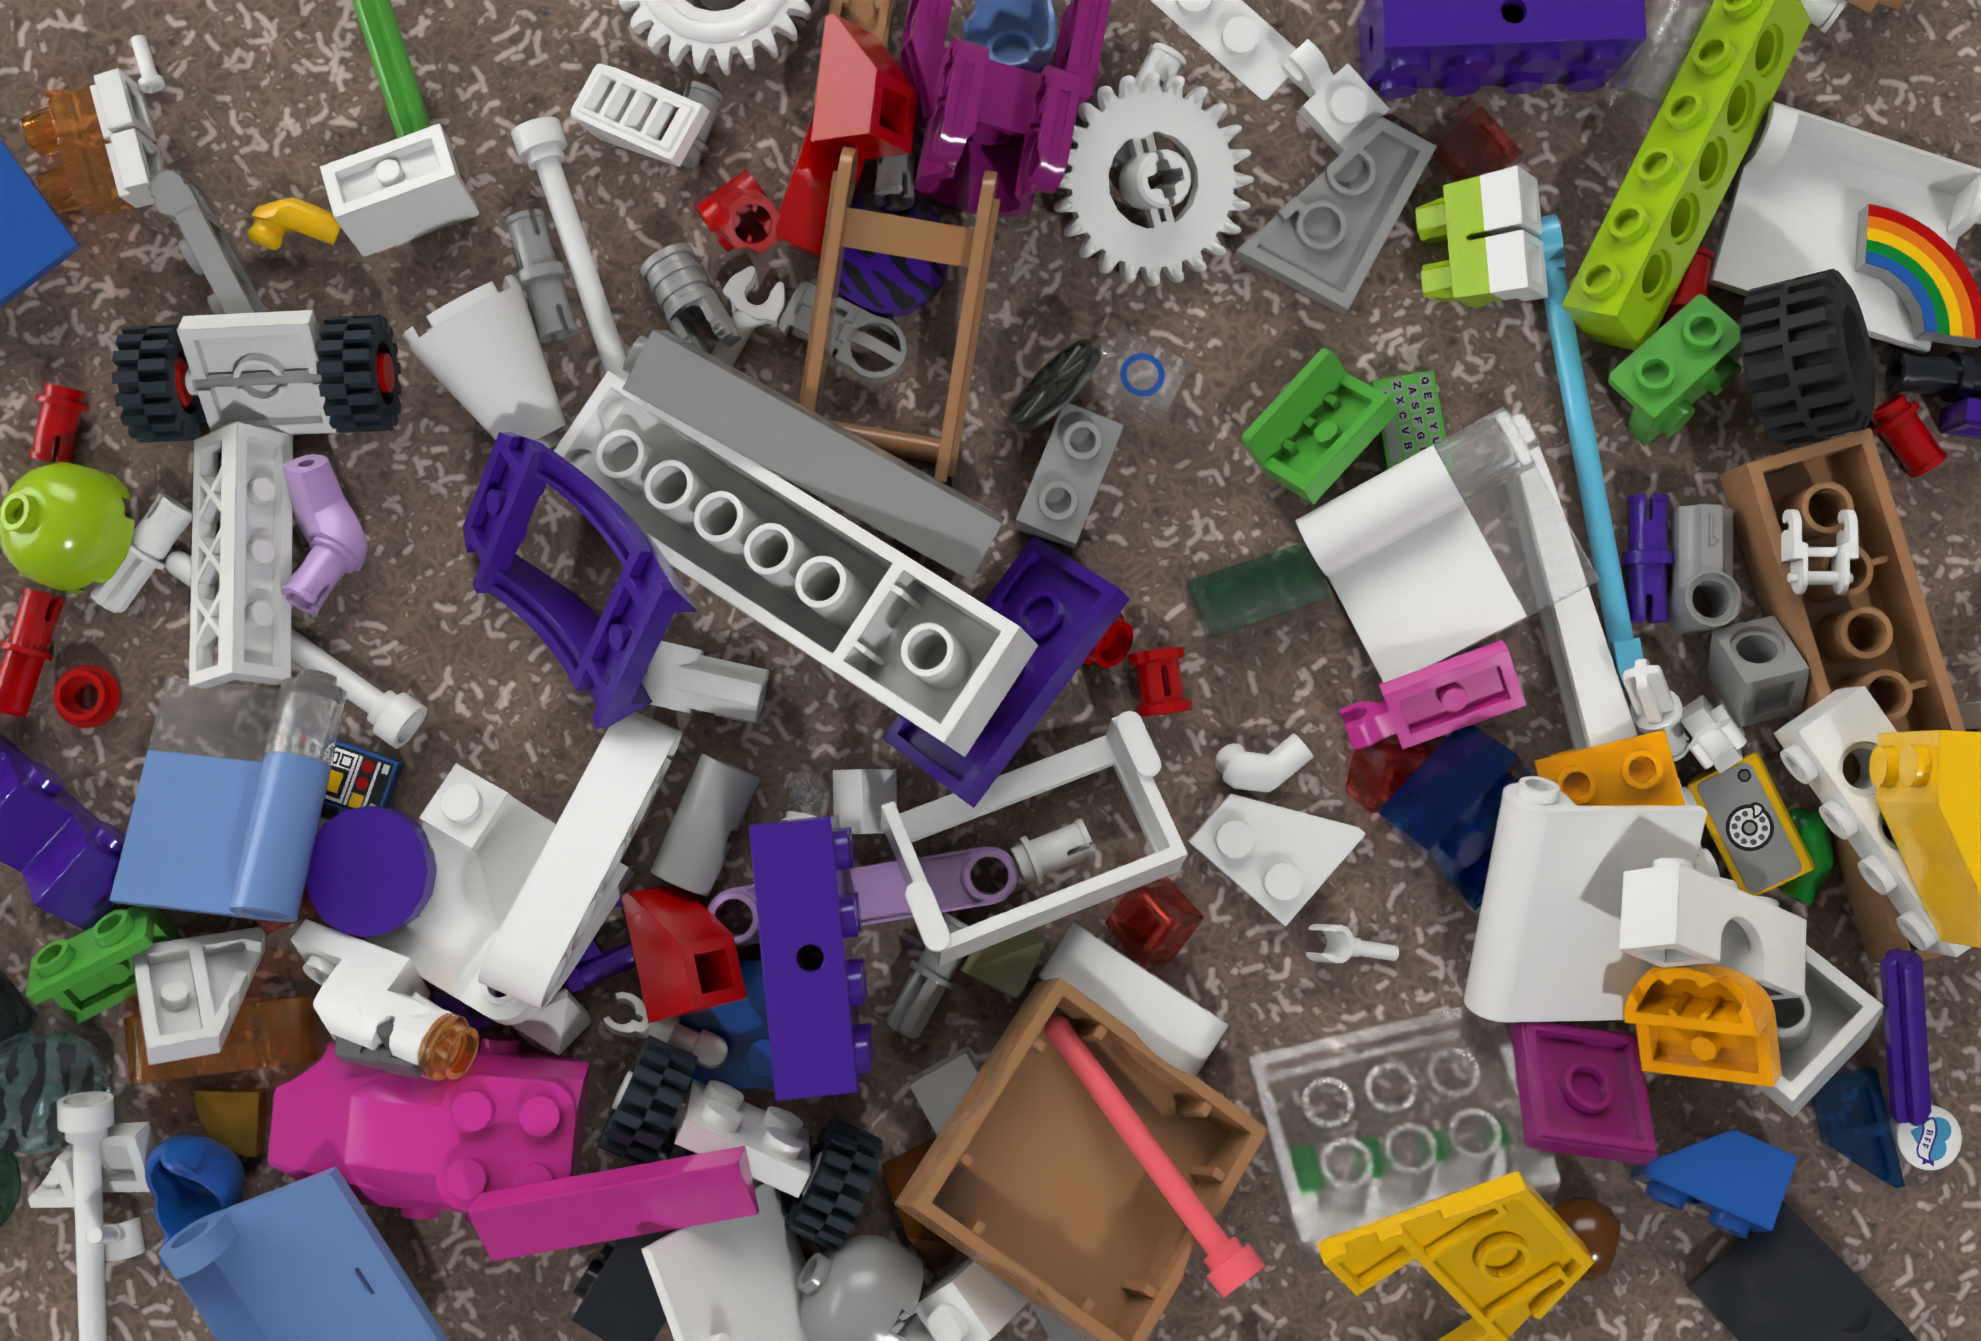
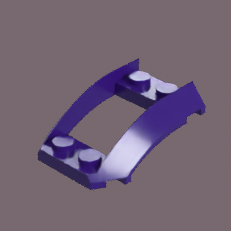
[463,432,697,729]

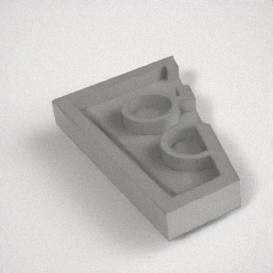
[1234,116,1437,315]

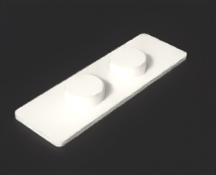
[1150,0,1296,100]

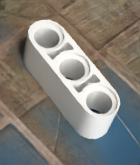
[1038,922,1229,1076]

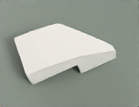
[28,1122,156,1208]

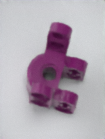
[899,0,1111,217]

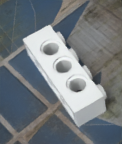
[1773,686,1971,957]

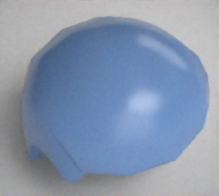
[963,0,1058,73]

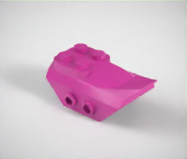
[267,1035,590,1223]

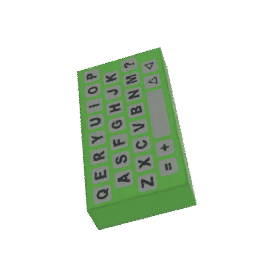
[1368,370,1455,483]

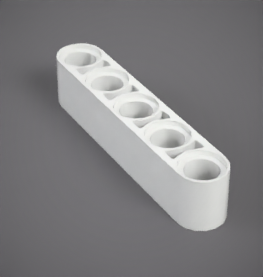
[478,711,682,1010]

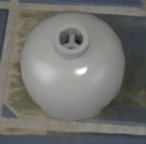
[798,1235,924,1341]

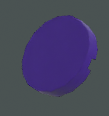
[306,806,437,937]

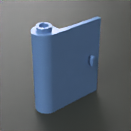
[159,1166,449,1341]

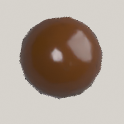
[1552,1196,1621,1281]

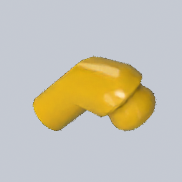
[248,197,341,250]

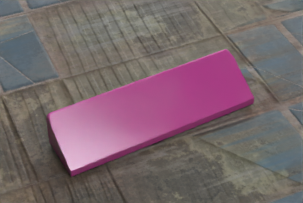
[468,1146,759,1261]

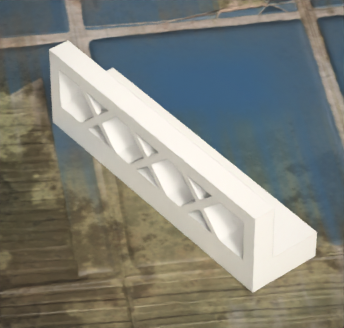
[189,421,293,689]

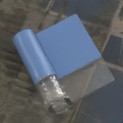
[109,669,348,922]

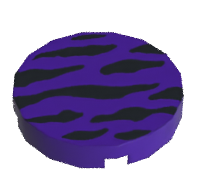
[839,192,949,318]

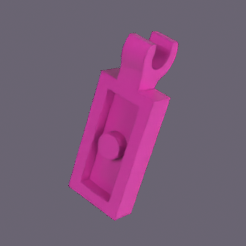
[1339,640,1527,749]

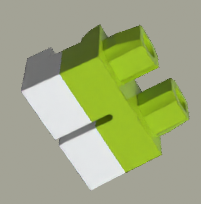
[1415,165,1548,309]

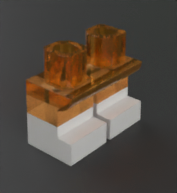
[20,68,164,217]

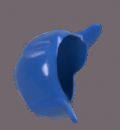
[145,1134,245,1270]

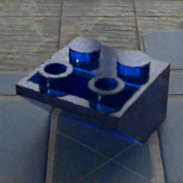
[1377,725,1532,911]

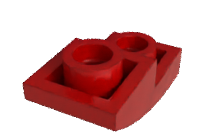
[776,121,865,259]

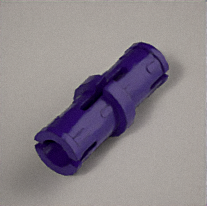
[1622,494,1674,624]

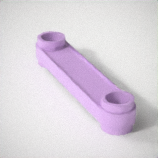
[707,846,1018,946]

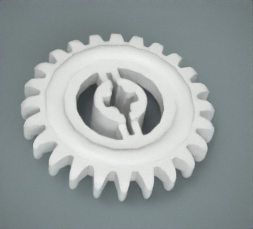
[619,0,812,76]
[1054,72,1254,287]

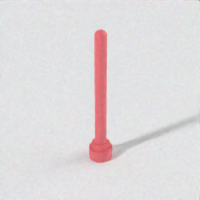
[1045,1016,1266,1299]

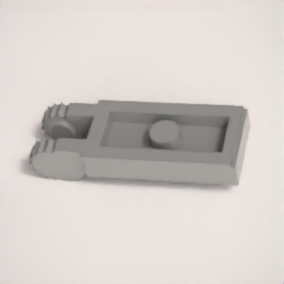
[148,168,267,315]

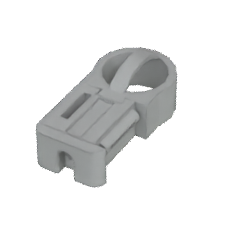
[779,281,908,384]

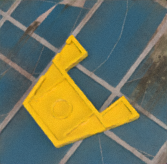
[1317,1171,1594,1341]

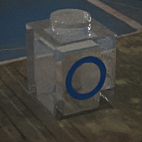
[1090,329,1191,431]

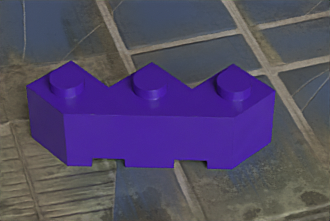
[0,732,126,931]

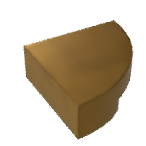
[194,1088,266,1157]

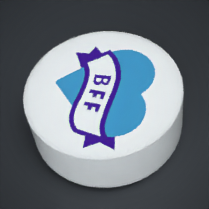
[1888,1104,1962,1170]

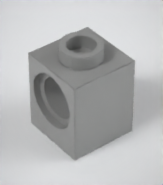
[1707,615,1810,728]

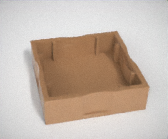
[894,977,1269,1341]

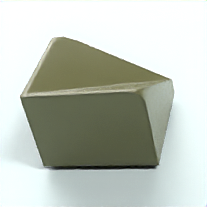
[961,910,1047,1000]

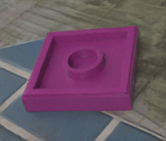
[1510,1022,1658,1165]

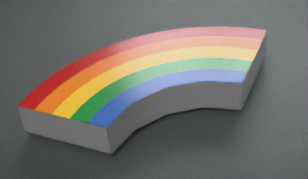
[1855,204,1981,348]

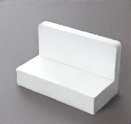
[320,123,479,256]

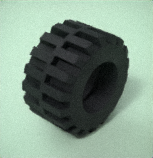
[1740,268,1876,446]

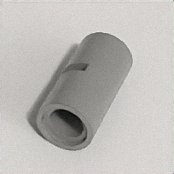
[650,753,761,897]

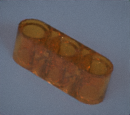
[123,994,319,1083]

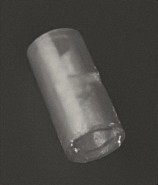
[1605,0,1714,123]

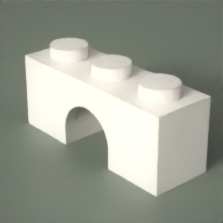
[1619,858,1807,1000]

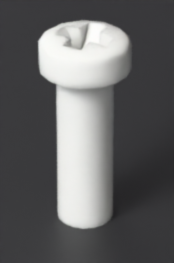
[131,35,166,94]

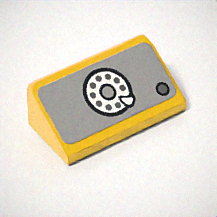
[1688,751,1816,896]

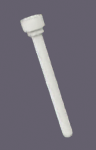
[511,117,630,381]
[165,551,427,749]
[57,1091,114,1341]

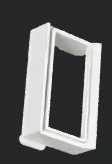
[881,711,1188,966]

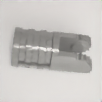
[640,243,742,353]

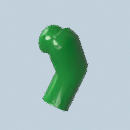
[1780,807,1835,906]

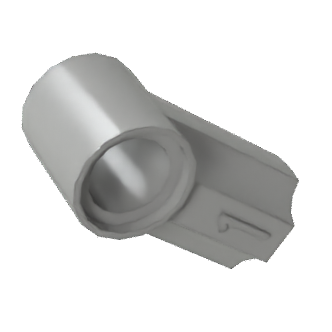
[1667,504,1742,636]

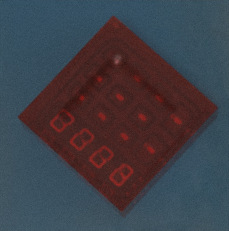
[1433,106,1523,181]

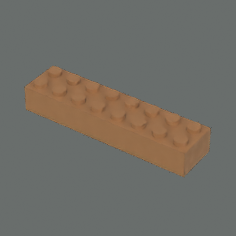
[1719,428,1972,963]

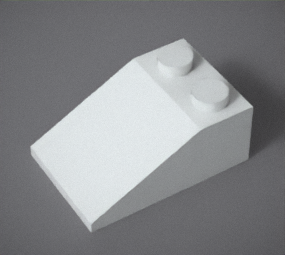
[1755,945,1884,1117]

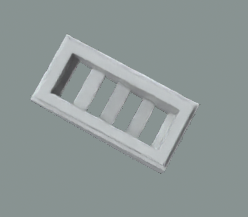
[571,63,710,167]

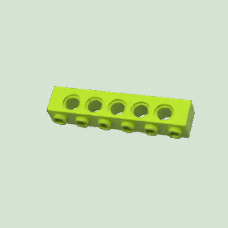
[1561,0,1811,351]

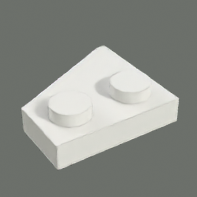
[1188,794,1366,926]
[132,926,265,1065]

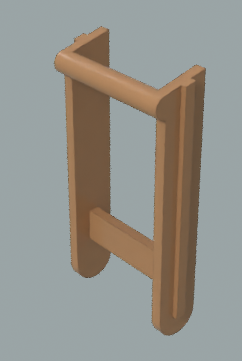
[799,146,1001,482]

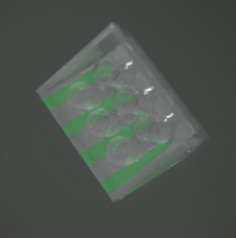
[1248,1006,1561,1264]

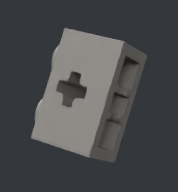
[1015,403,1124,553]

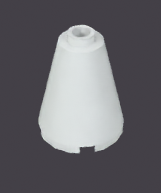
[401,274,566,449]

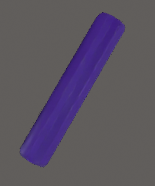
[1880,948,1932,1127]

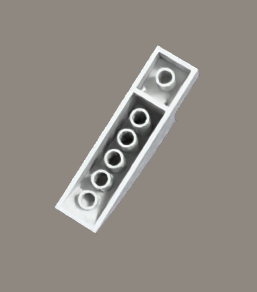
[554,371,1038,757]

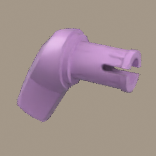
[281,454,368,614]

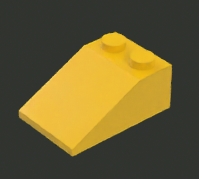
[1869,730,1981,948]

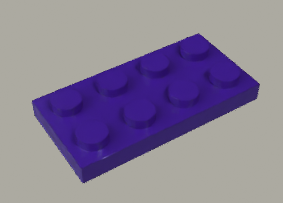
[882,536,1130,808]

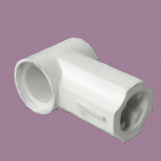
[641,641,769,723]

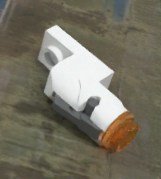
[290,919,479,1081]

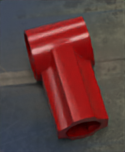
[694,170,782,254]

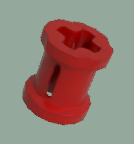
[1127,647,1193,718]

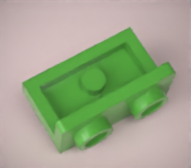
[1608,294,1742,447]
[1241,348,1399,505]
[25,906,183,1025]

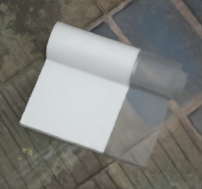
[1295,406,1600,683]

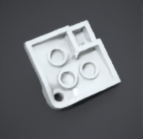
[364,763,635,1025]

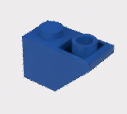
[1630,1129,1798,1239]

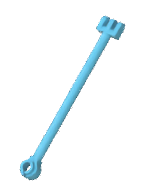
[1536,214,1644,688]

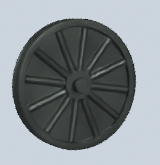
[1008,339,1101,433]

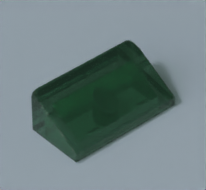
[1187,542,1333,641]

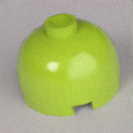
[0,462,134,594]

